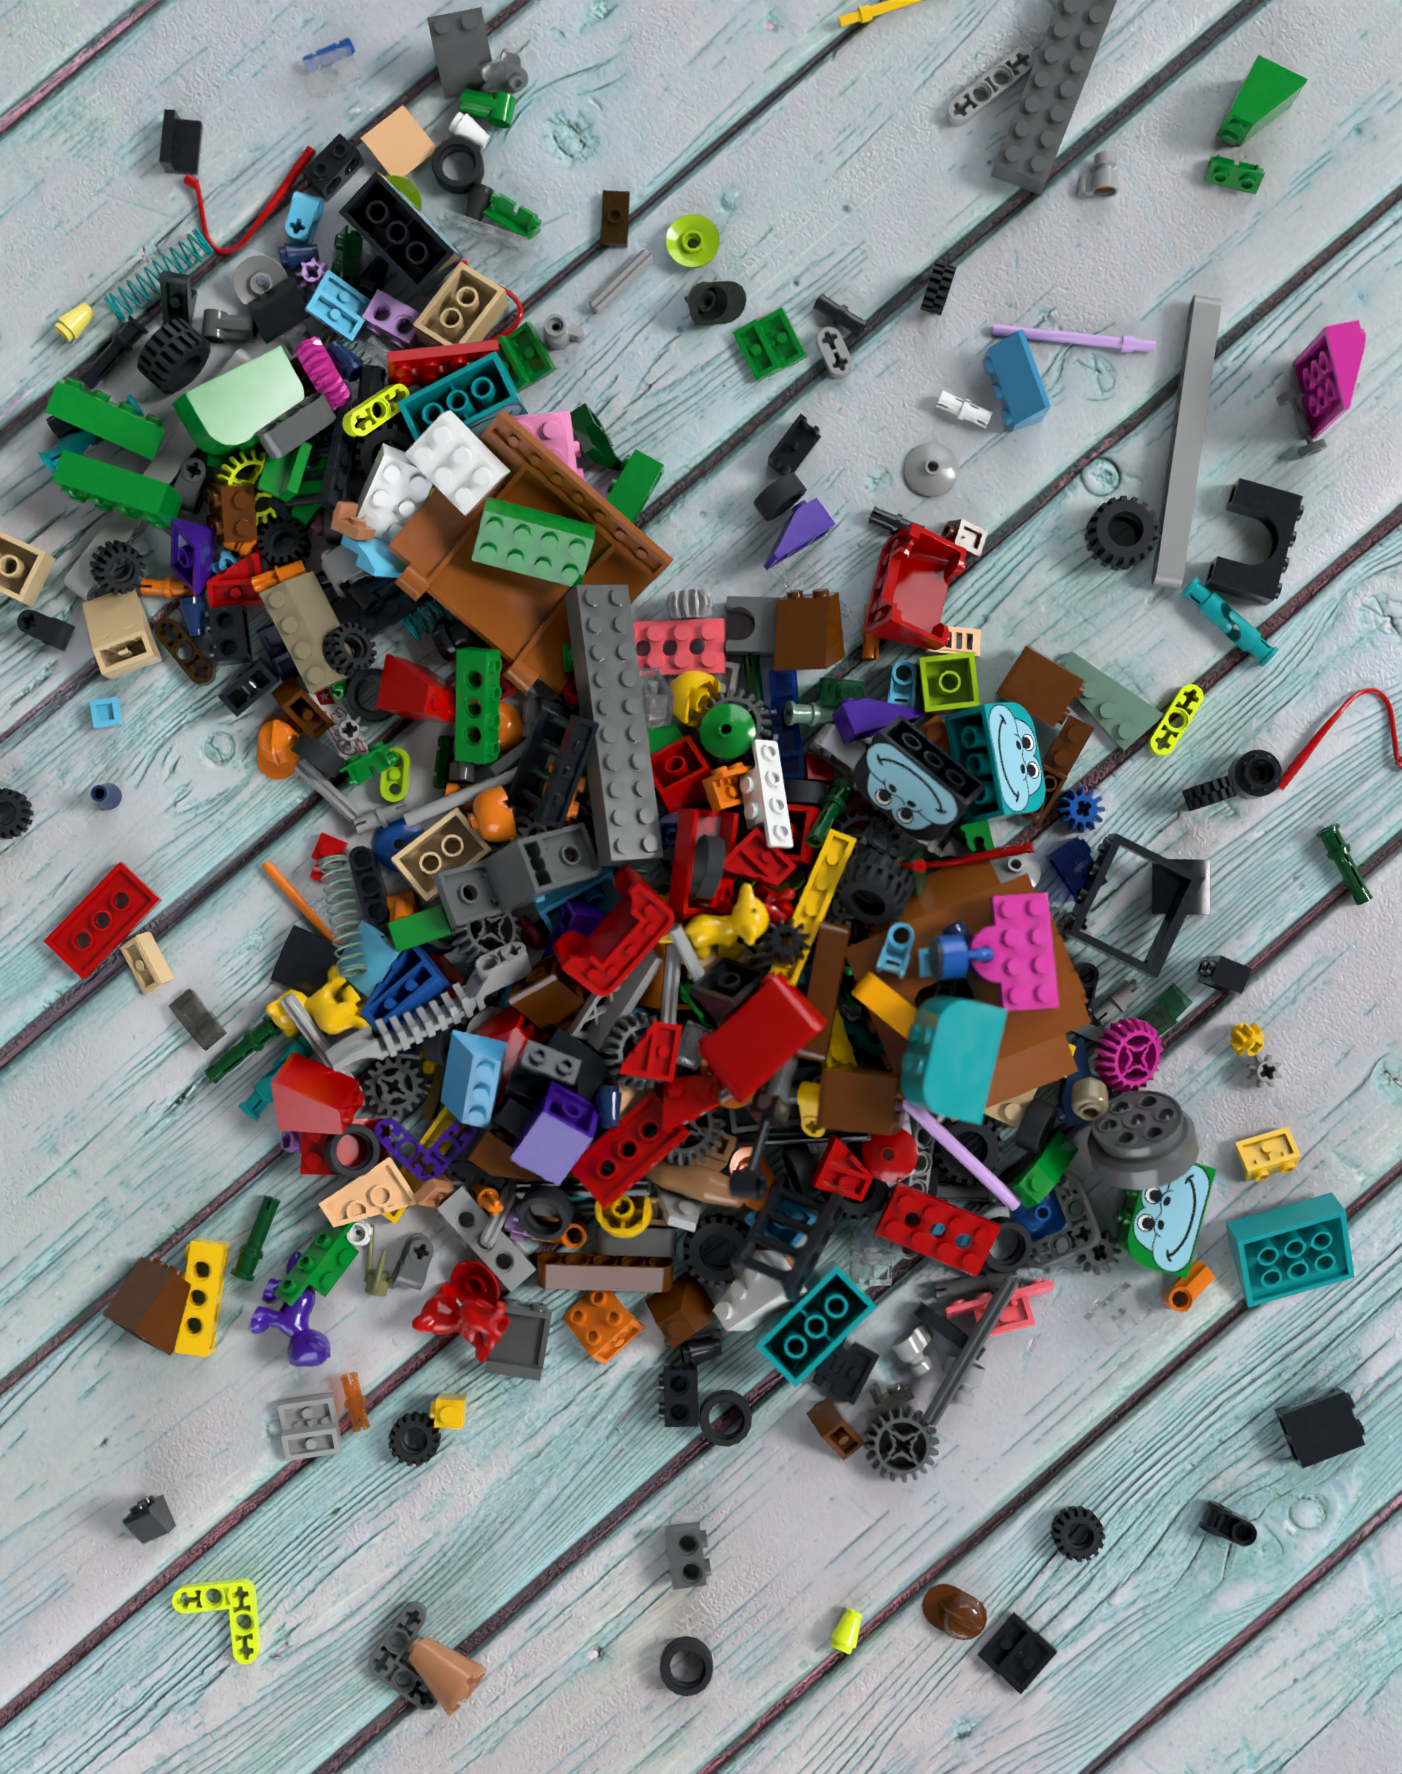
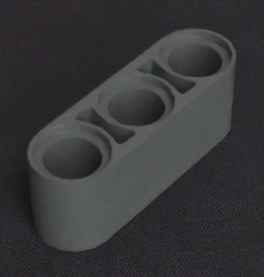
[256,392,336,459]
[596,1225,677,1257]

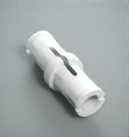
[936,390,993,429]

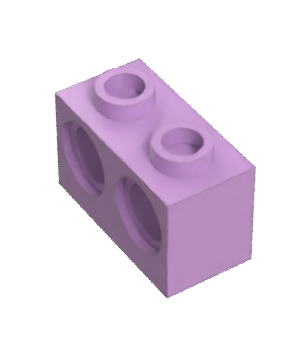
[362,290,421,350]

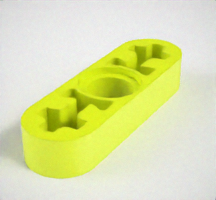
[343,384,410,437]
[1148,684,1204,757]

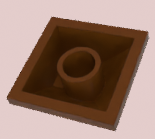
[645,1270,718,1349]

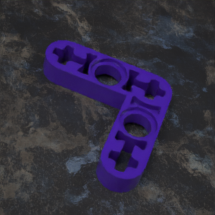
[374,1118,479,1181]

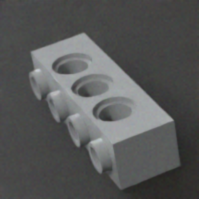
[437,1184,537,1292]

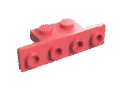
[945,1278,1055,1338]

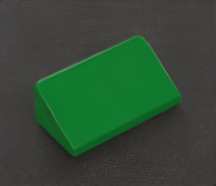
[388,905,451,952]

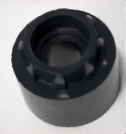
[1228,750,1282,799]

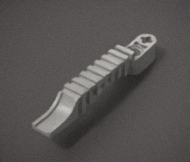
[810,723,972,862]
[325,942,532,1072]

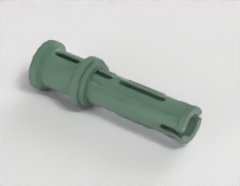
[783,701,838,727]

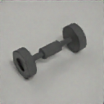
[1276,386,1327,458]

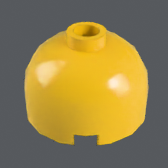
[668,670,721,727]
[595,1196,652,1239]

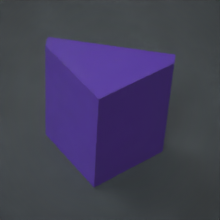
[171,519,214,595]

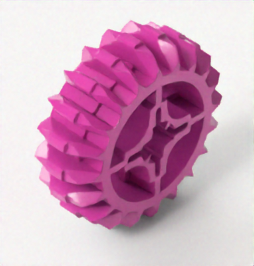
[295,336,352,410]
[1093,1018,1164,1093]

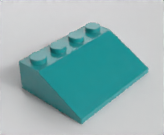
[1226,1193,1354,1308]

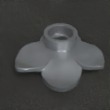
[479,48,528,95]

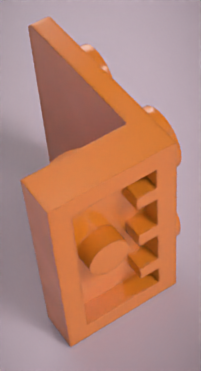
[562,1290,646,1365]

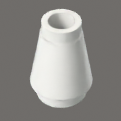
[449,112,491,150]

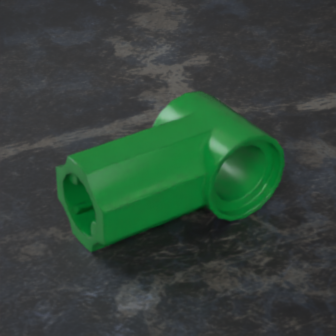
[459,89,517,129]

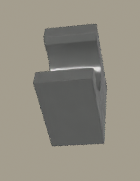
[725,596,782,658]

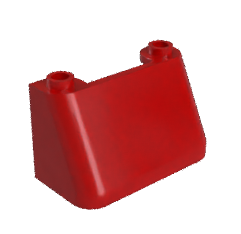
[863,522,967,650]
[552,863,675,996]
[697,971,828,1104]

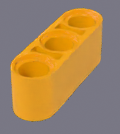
[851,971,918,1041]

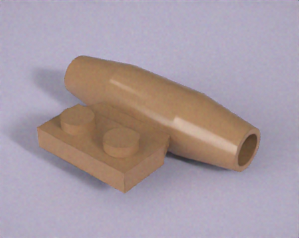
[643,1123,744,1208]

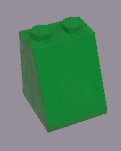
[1216,55,1308,147]

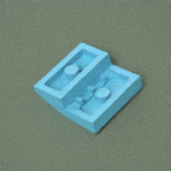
[304,270,371,343]
[341,534,408,578]
[336,920,401,998]

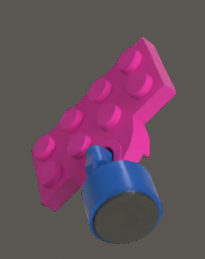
[928,893,1059,1011]

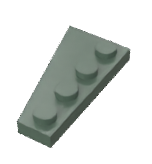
[1058,651,1164,752]

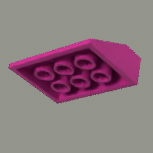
[1293,320,1366,439]

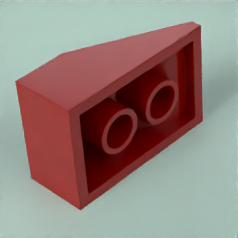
[300,1117,391,1175]

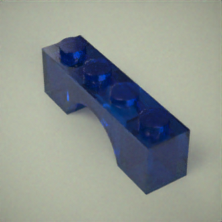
[767,669,805,780]

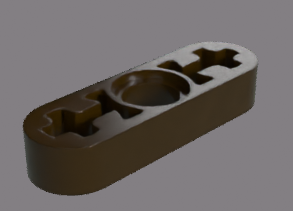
[154,618,216,686]

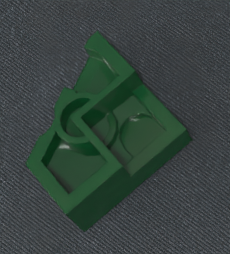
[570,403,623,471]

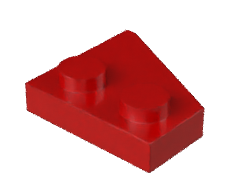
[206,551,265,608]
[723,827,797,888]

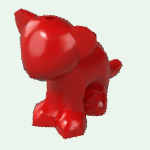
[725,882,795,945]
[412,1282,512,1363]

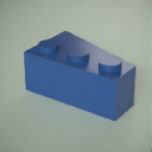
[361,945,452,1035]

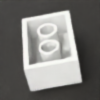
[404,410,510,516]
[356,443,433,543]

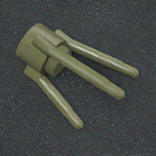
[364,1225,411,1297]

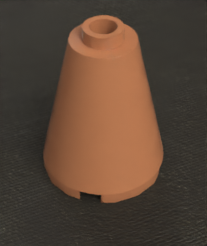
[408,1636,487,1716]

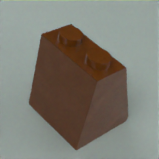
[774,588,845,671]
[995,645,1086,728]
[508,953,599,1035]
[816,1064,906,1135]
[103,1257,191,1356]

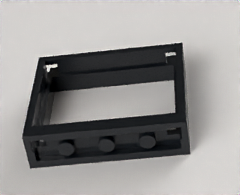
[1061,833,1205,978]

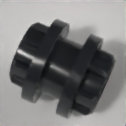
[431,616,487,662]

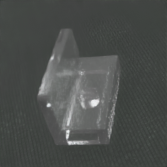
[307,885,370,945]

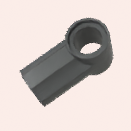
[201,309,258,343]

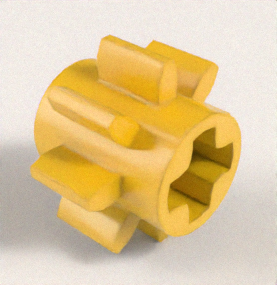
[1229,1022,1265,1056]

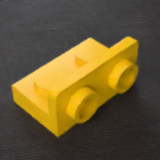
[1234,1127,1301,1182]

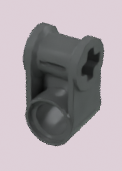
[173,458,213,514]
[392,1233,434,1290]

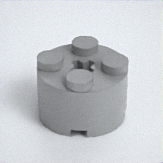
[321,545,373,598]

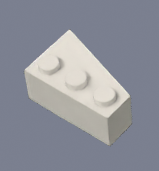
[713,1250,808,1331]

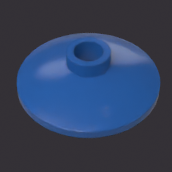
[374,818,425,872]
[1013,1187,1066,1239]

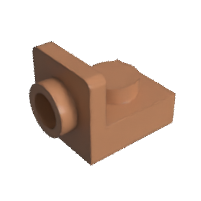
[331,501,376,540]
[413,1171,456,1209]

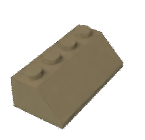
[259,571,355,695]

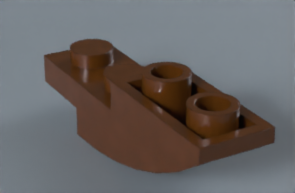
[1022,714,1094,825]

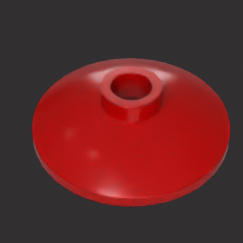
[862,1128,918,1182]
[451,1260,500,1306]

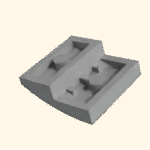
[277,1392,342,1461]

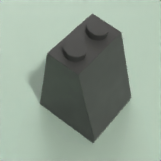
[427,7,493,99]

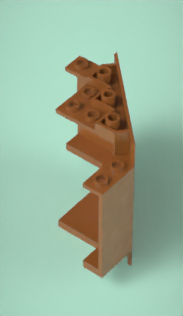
[846,861,1092,1122]

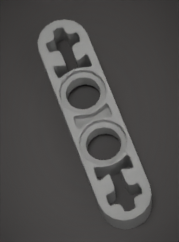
[947,48,1035,126]

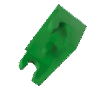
[950,820,995,853]

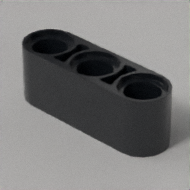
[348,846,390,925]

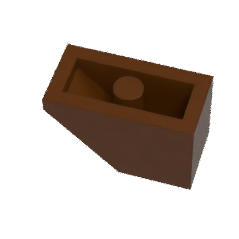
[271,675,335,740]
[806,1396,865,1460]

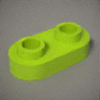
[380,747,411,803]

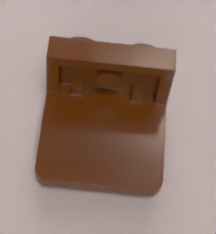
[204,480,258,543]

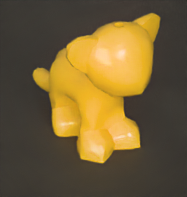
[659,883,770,960]
[265,964,372,1038]

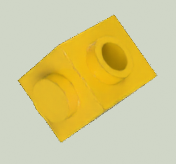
[430,1393,468,1429]

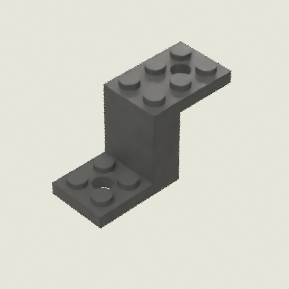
[432,822,603,929]

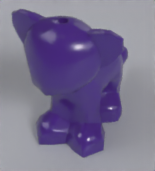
[248,1251,331,1367]

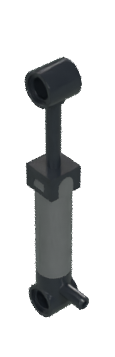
[728,994,808,1200]

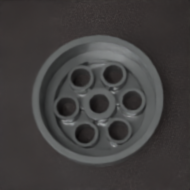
[1087,1090,1199,1190]

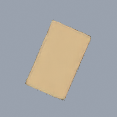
[119,932,174,995]

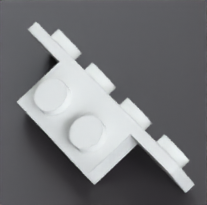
[740,739,793,849]

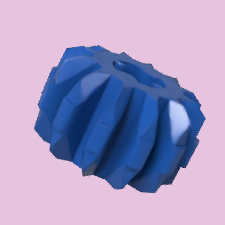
[1057,786,1105,834]

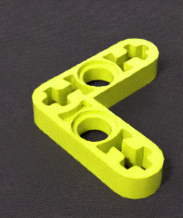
[172,1578,261,1664]

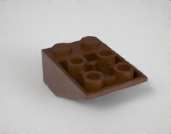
[468,1127,551,1182]

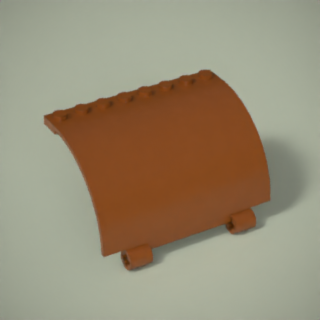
[386,409,673,694]

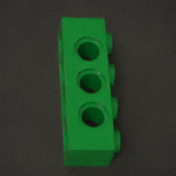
[455,647,502,764]

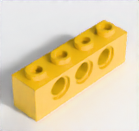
[174,1237,230,1357]

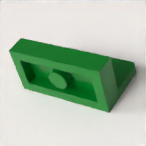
[257,442,312,502]

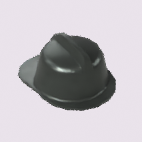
[684,281,746,326]

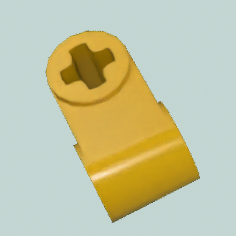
[797,1081,826,1137]

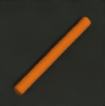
[261,860,343,945]

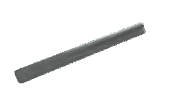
[923,1276,1018,1426]

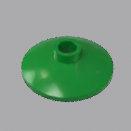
[700,704,756,759]

